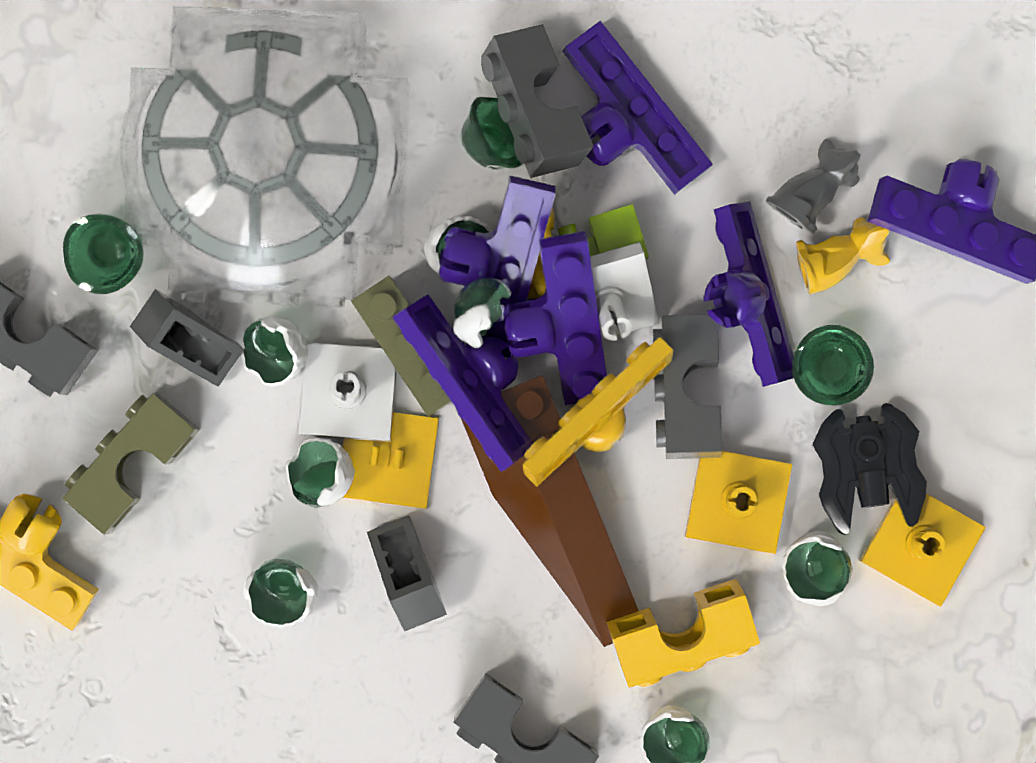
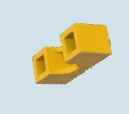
[606,578,760,688]

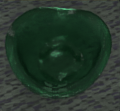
[460,97,524,170]
[63,214,144,294]
[792,325,874,406]

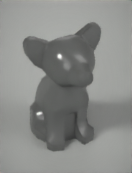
[765,138,860,234]

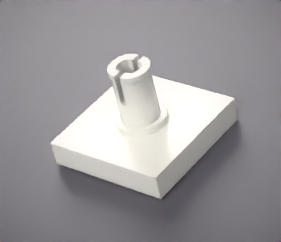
[590,242,660,341]
[298,343,396,442]

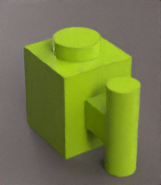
[558,204,649,261]

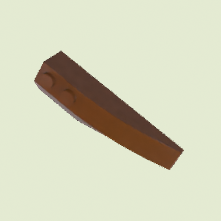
[460,375,639,647]

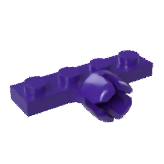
[562,21,713,195]
[868,159,1036,284]
[439,175,556,358]
[703,201,799,387]
[503,231,607,405]
[392,294,534,472]

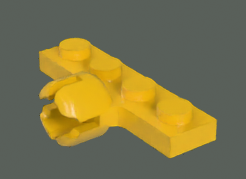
[523,337,673,487]
[0,493,99,631]

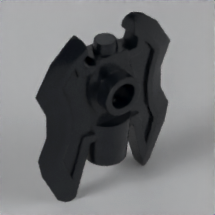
[812,403,927,535]

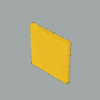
[343,412,439,509]

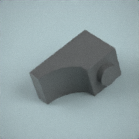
[129,289,244,387]
[367,515,447,632]

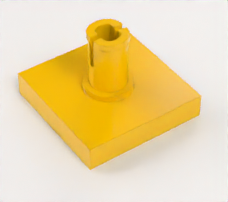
[684,451,792,554]
[859,493,986,607]

